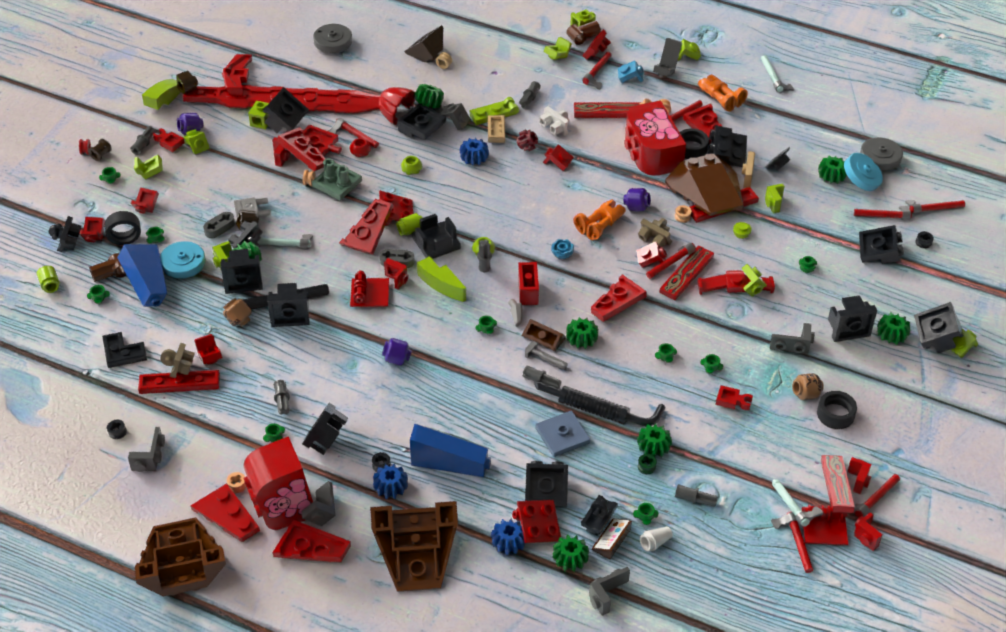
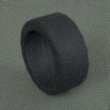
[679,128,709,159]
[104,211,141,245]
[817,391,857,429]

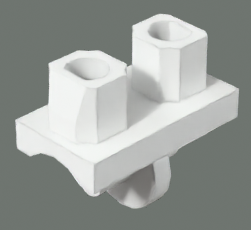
[539,106,569,136]

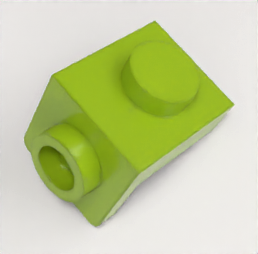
[543,37,572,60]
[678,39,701,61]
[183,129,210,154]
[134,155,163,180]
[765,183,785,214]
[212,241,232,270]
[741,264,767,297]
[951,329,979,358]

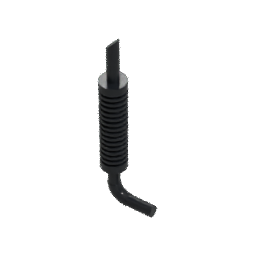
[534,381,666,427]

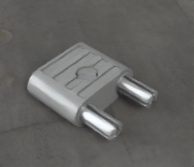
[234,197,271,220]

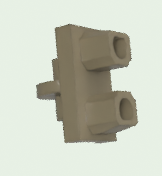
[638,218,672,247]
[160,343,195,378]

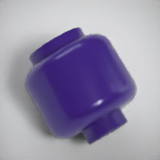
[177,113,204,135]
[623,188,651,211]
[382,338,412,366]

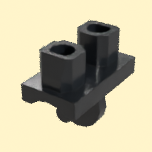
[48,216,82,252]
[228,221,263,248]
[581,495,618,536]

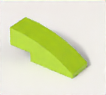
[142,79,181,110]
[417,256,466,302]

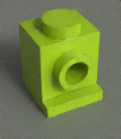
[570,9,596,26]

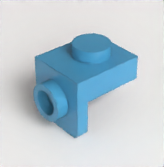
[618,60,645,83]

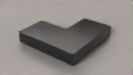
[102,332,147,368]

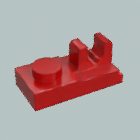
[582,29,611,60]

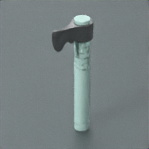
[761,55,794,92]
[258,234,313,249]
[772,479,823,526]

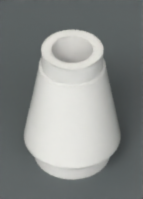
[640,526,673,551]

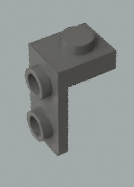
[653,38,682,78]
[433,103,471,130]
[770,323,815,354]
[128,427,165,472]
[301,481,336,526]
[589,567,630,616]

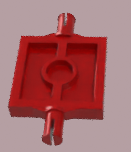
[302,125,342,156]

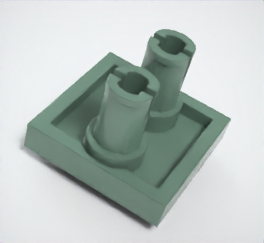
[312,158,362,201]

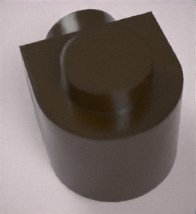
[176,70,198,94]
[236,209,259,232]

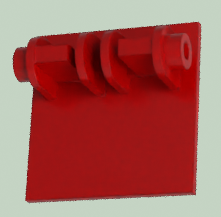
[379,190,414,226]
[350,270,389,307]
[512,500,561,543]
[802,505,848,545]

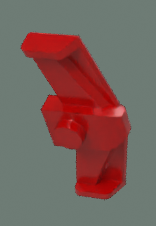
[222,54,252,96]
[697,270,775,295]

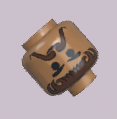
[223,298,252,327]
[792,373,824,400]

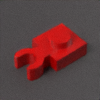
[153,128,185,152]
[715,385,753,411]

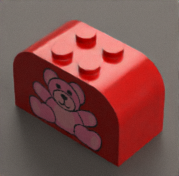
[624,100,686,176]
[243,436,313,530]

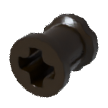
[88,138,112,161]

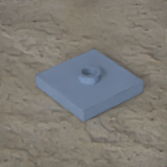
[535,410,590,457]

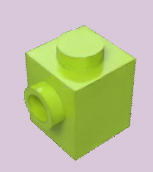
[248,101,270,130]

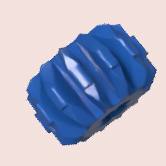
[460,138,489,166]
[373,463,408,500]
[491,518,525,555]

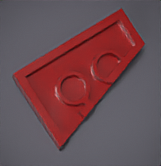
[591,274,647,322]
[272,520,351,563]

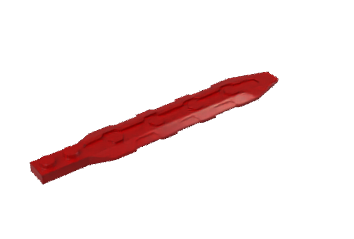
[182,85,379,113]

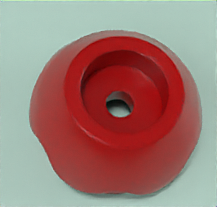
[349,138,371,157]

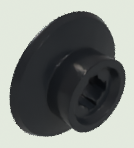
[765,147,791,170]

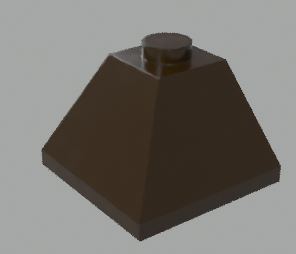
[404,25,444,62]

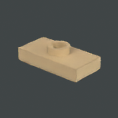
[488,115,505,143]
[742,151,755,188]

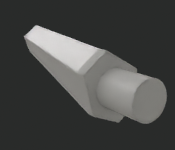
[508,299,523,327]

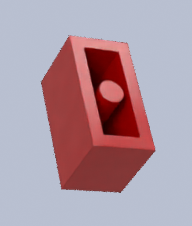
[518,262,539,305]

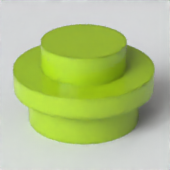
[733,222,752,239]

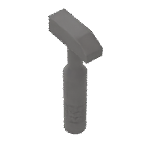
[525,341,568,370]

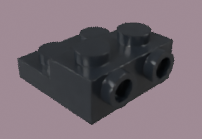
[398,104,446,140]
[708,125,747,167]
[859,225,904,264]
[525,461,568,508]

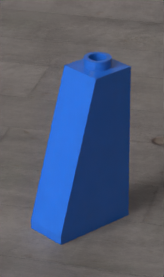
[117,244,167,307]
[410,424,491,477]

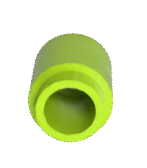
[396,213,422,236]
[36,265,60,293]

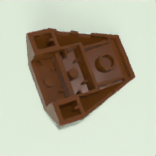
[665,154,744,216]
[370,501,458,592]
[135,517,226,597]

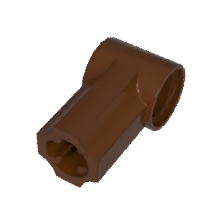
[566,21,601,45]
[89,253,126,282]

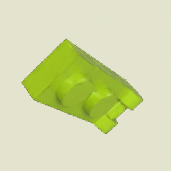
[469,97,520,125]

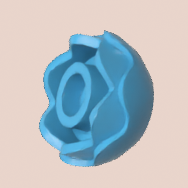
[551,239,574,259]

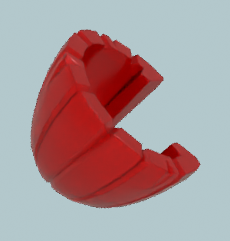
[378,87,415,125]

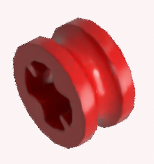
[79,139,91,155]

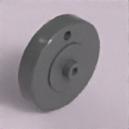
[313,24,353,53]
[860,137,903,170]

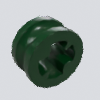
[637,454,657,475]

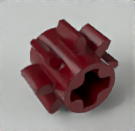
[517,129,538,151]

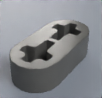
[203,212,235,238]
[379,249,415,268]

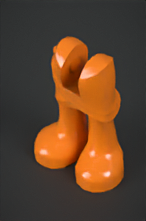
[698,74,748,112]
[573,199,626,240]

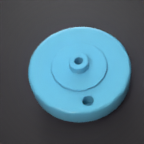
[844,153,883,191]
[160,241,206,278]

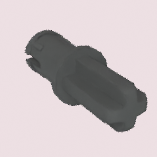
[519,81,541,108]
[130,126,156,155]
[477,239,492,272]
[522,365,562,389]
[273,380,290,415]
[675,484,718,507]

